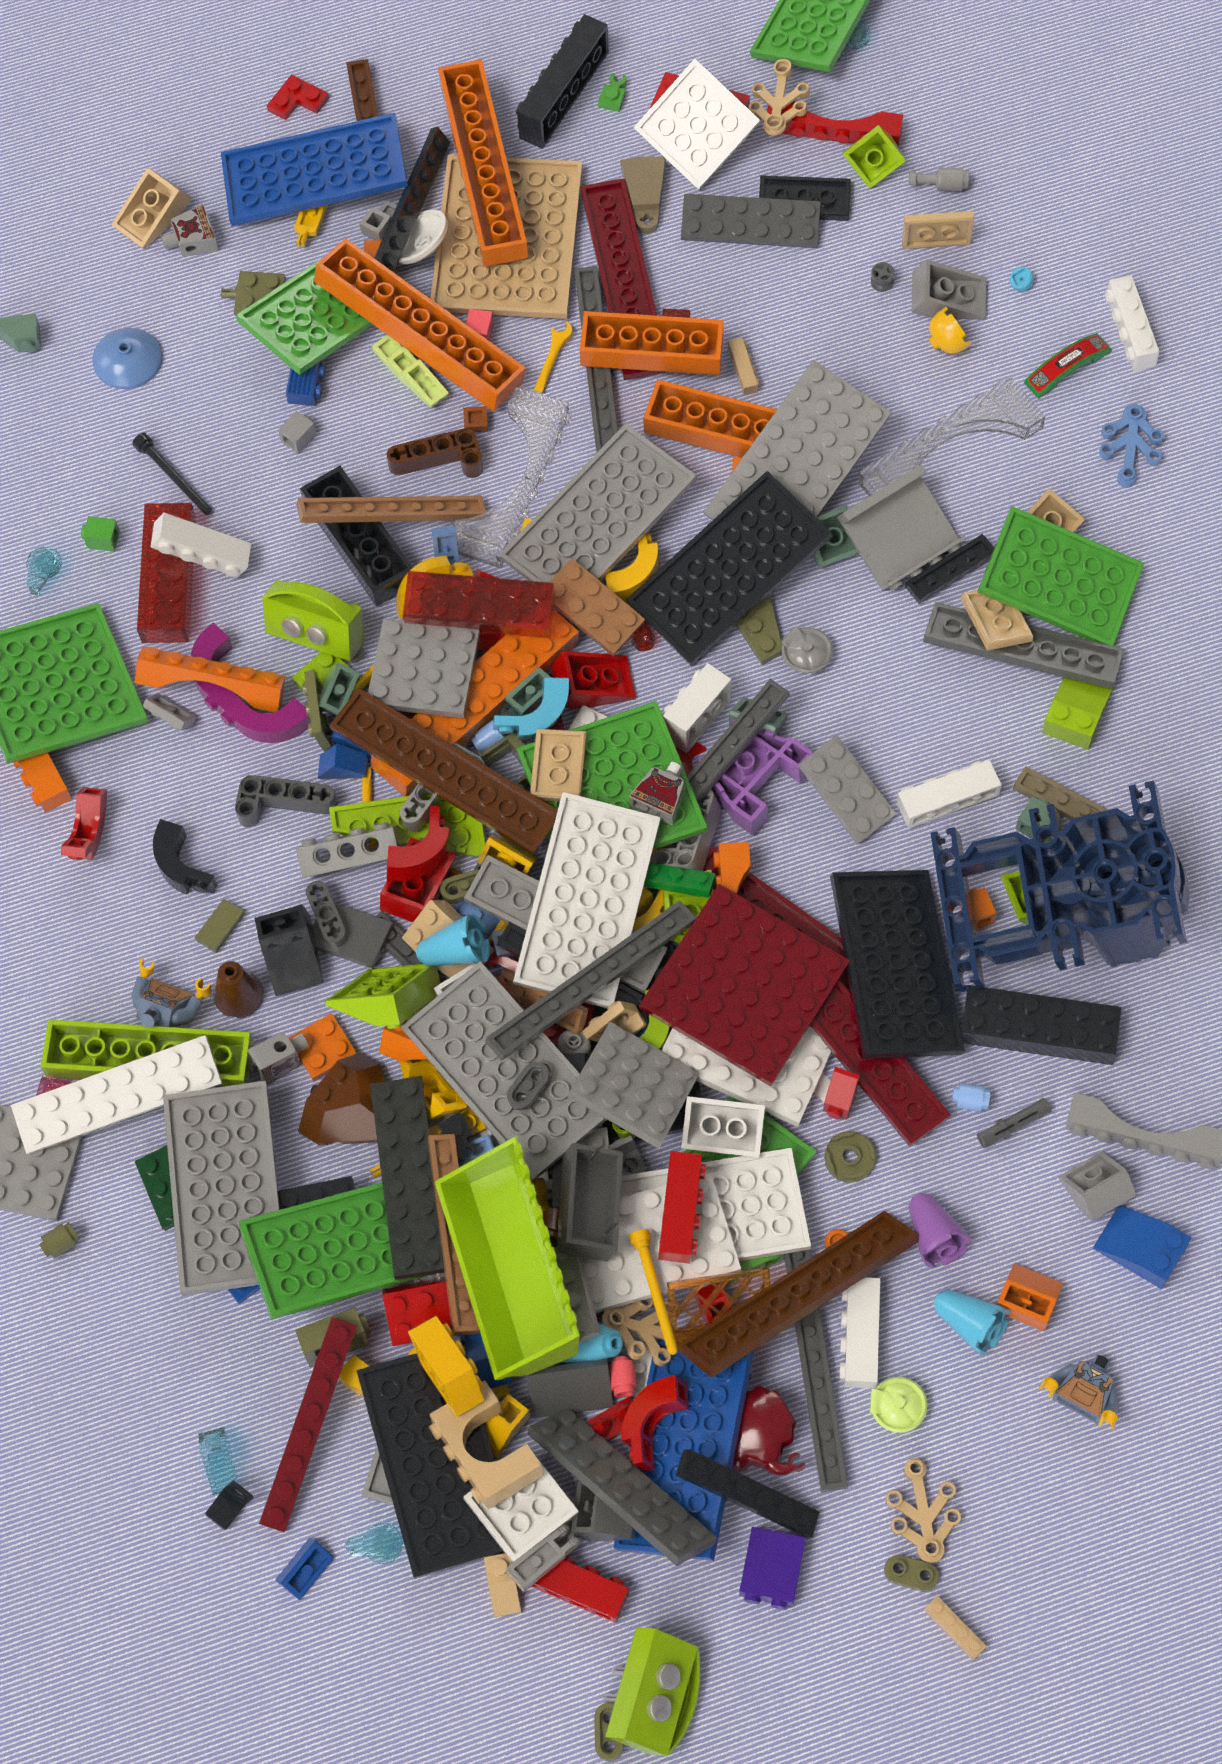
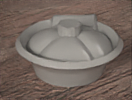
[781,626,833,673]

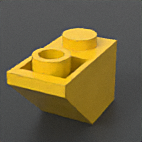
[485,1394,530,1459]

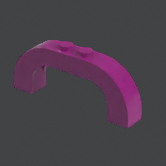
[191,622,311,743]

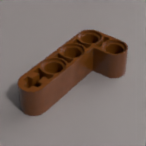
[386,428,483,478]

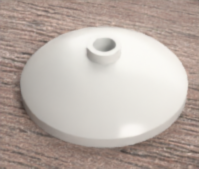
[398,210,448,265]

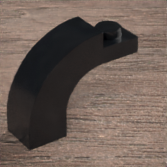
[153,819,217,895]

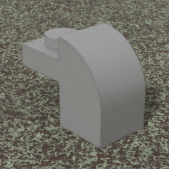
[359,200,397,240]

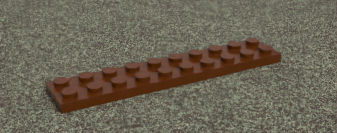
[330,687,558,855]
[678,1211,919,1378]

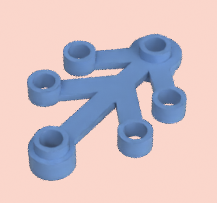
[1099,404,1164,488]

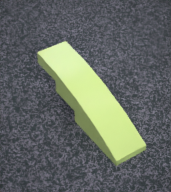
[372,335,449,408]

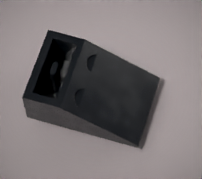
[254,904,324,996]

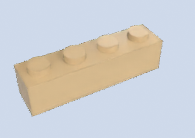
[728,337,760,396]
[924,1596,987,1661]

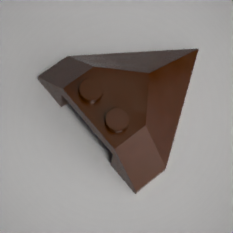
[298,1052,385,1145]

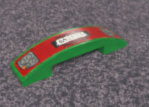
[1024,333,1112,399]

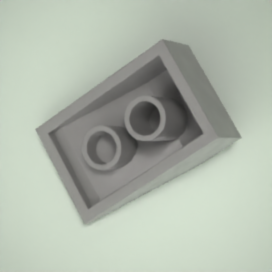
[912,259,986,320]

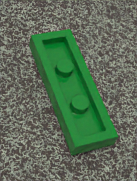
[643,862,715,898]

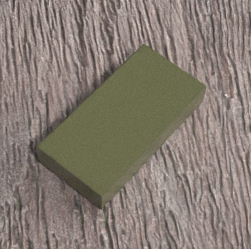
[195,899,245,953]

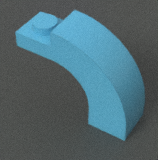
[493,678,569,740]

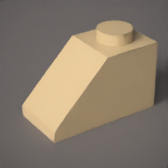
[484,1553,521,1618]

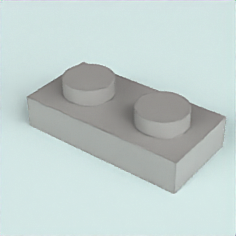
[143,693,197,730]

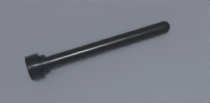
[132,432,212,515]

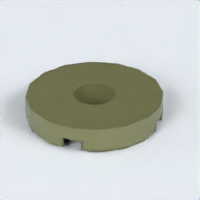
[824,1131,876,1183]

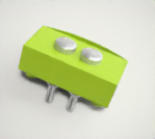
[262,580,364,661]
[604,1627,700,1756]

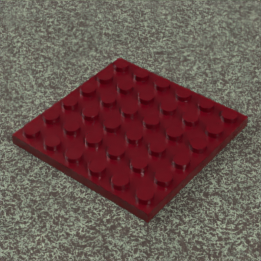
[639,884,850,1087]

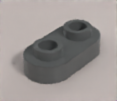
[507,1061,550,1110]

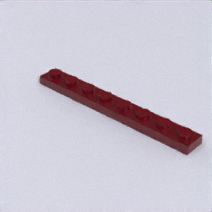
[259,1317,357,1532]

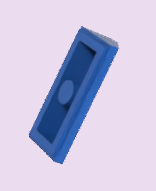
[275,1538,334,1600]

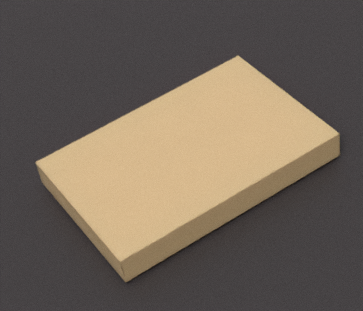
[902,211,974,249]
[961,590,1033,651]
[530,729,587,802]

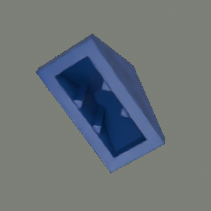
[318,744,368,779]

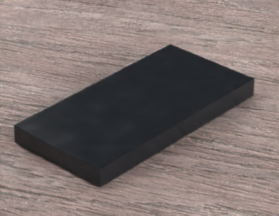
[759,175,851,221]

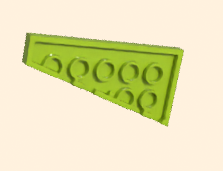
[329,794,485,858]

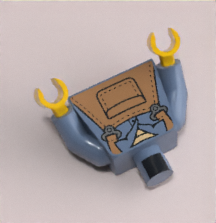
[131,958,212,1028]
[1038,1354,1119,1430]

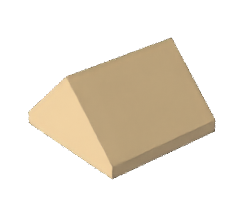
[1027,488,1085,532]

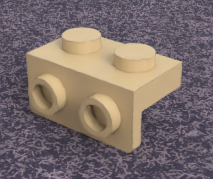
[582,1001,646,1042]

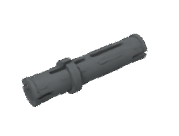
[976,1098,1051,1148]

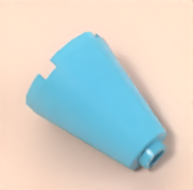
[416,914,490,966]
[933,1289,1010,1356]
[562,1321,623,1365]

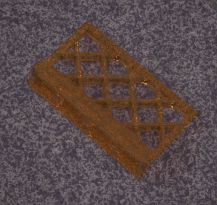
[666,1267,771,1346]

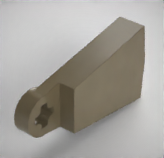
[620,156,666,234]

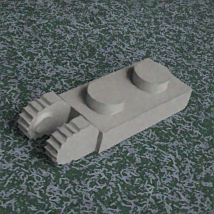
[506,1524,581,1592]

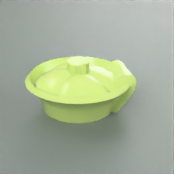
[870,1377,928,1433]

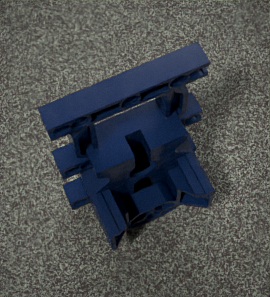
[930,780,1189,993]

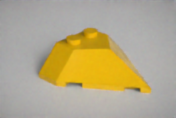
[399,1059,468,1120]

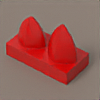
[585,1397,632,1442]

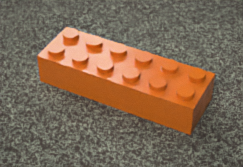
[580,311,724,375]
[643,379,777,457]

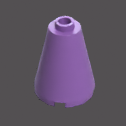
[908,1193,972,1268]

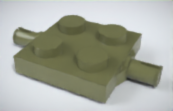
[221,271,286,316]

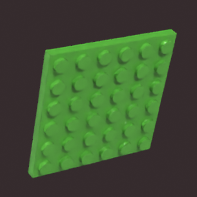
[0,603,147,764]
[516,701,708,850]

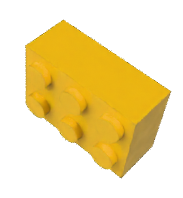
[408,1316,484,1417]

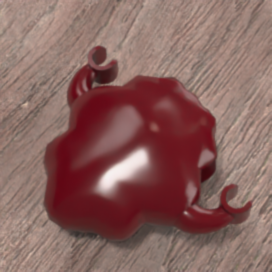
[732,1373,806,1475]

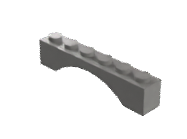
[1065,1093,1222,1169]

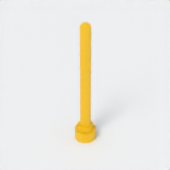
[628,1229,678,1355]

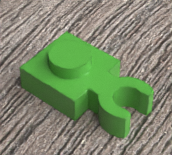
[598,73,627,112]

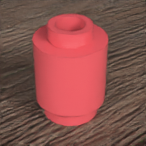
[608,1356,638,1398]

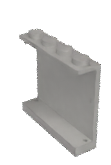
[837,465,966,590]

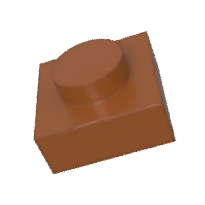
[463,406,488,432]

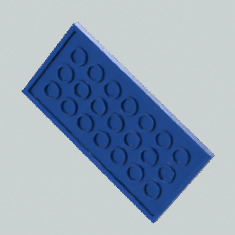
[221,113,408,226]
[613,1340,754,1561]

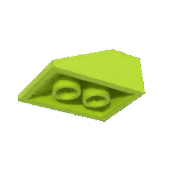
[1042,677,1113,750]

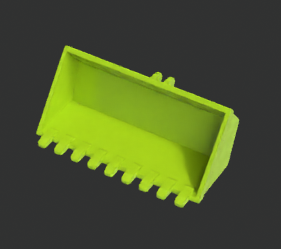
[435,1136,580,1380]

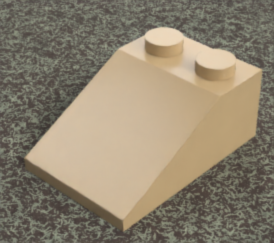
[111,167,192,249]
[402,900,495,978]

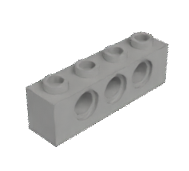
[296,822,400,878]

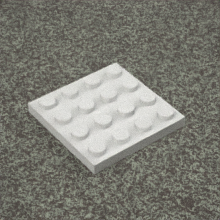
[634,59,761,190]

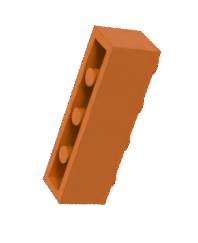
[13,752,72,813]

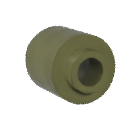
[39,1222,80,1259]

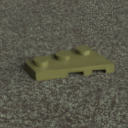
[736,595,782,665]
[302,670,333,752]

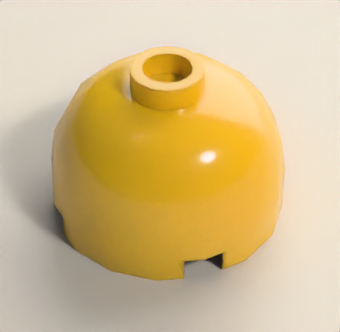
[928,306,972,355]

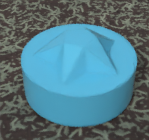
[1010,267,1034,292]

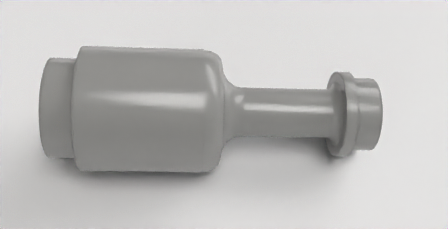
[909,167,969,191]

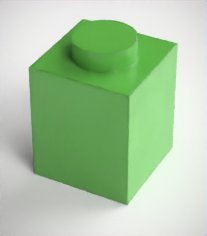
[81,516,120,552]

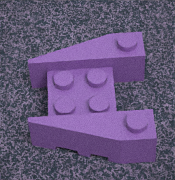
[697,720,813,835]

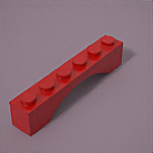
[767,96,903,148]

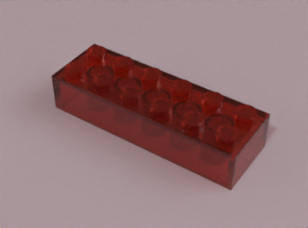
[137,503,196,643]
[402,571,555,638]

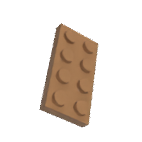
[540,558,645,656]

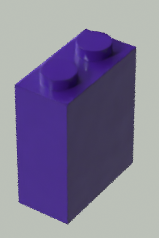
[739,1527,806,1610]

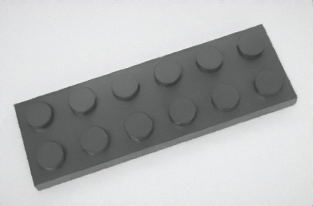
[681,194,821,248]

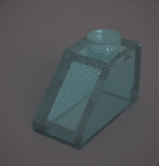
[198,1427,238,1495]

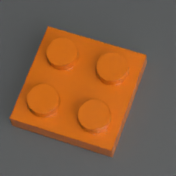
[288,1013,357,1082]

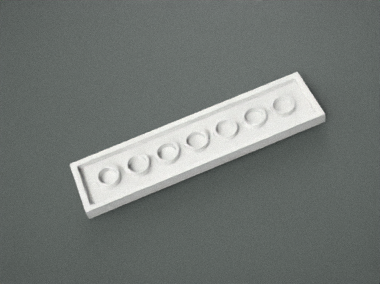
[11,1035,223,1154]

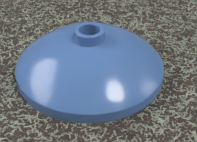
[93,328,162,389]

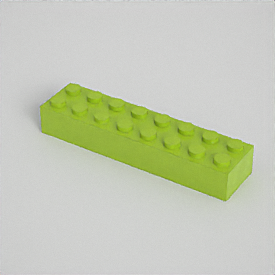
[41,1019,254,1088]

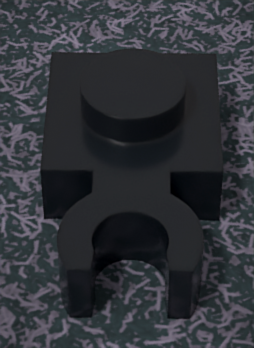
[437,1112,477,1162]

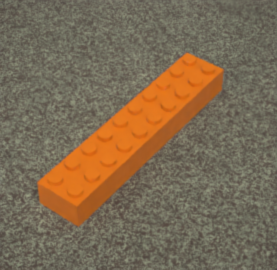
[438,59,528,267]
[314,238,526,412]
[371,601,579,797]

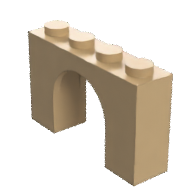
[429,1381,544,1510]

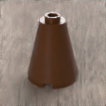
[213,961,264,1018]

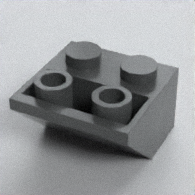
[571,1480,635,1541]

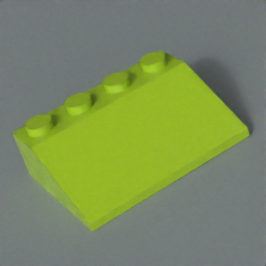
[325,964,440,1029]

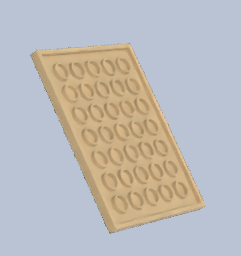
[430,155,583,319]

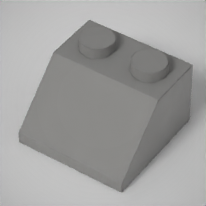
[1058,1152,1136,1221]

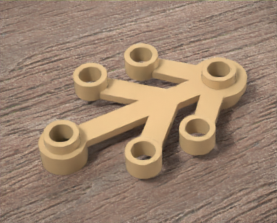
[749,59,810,136]
[601,1298,696,1367]
[886,1458,961,1564]

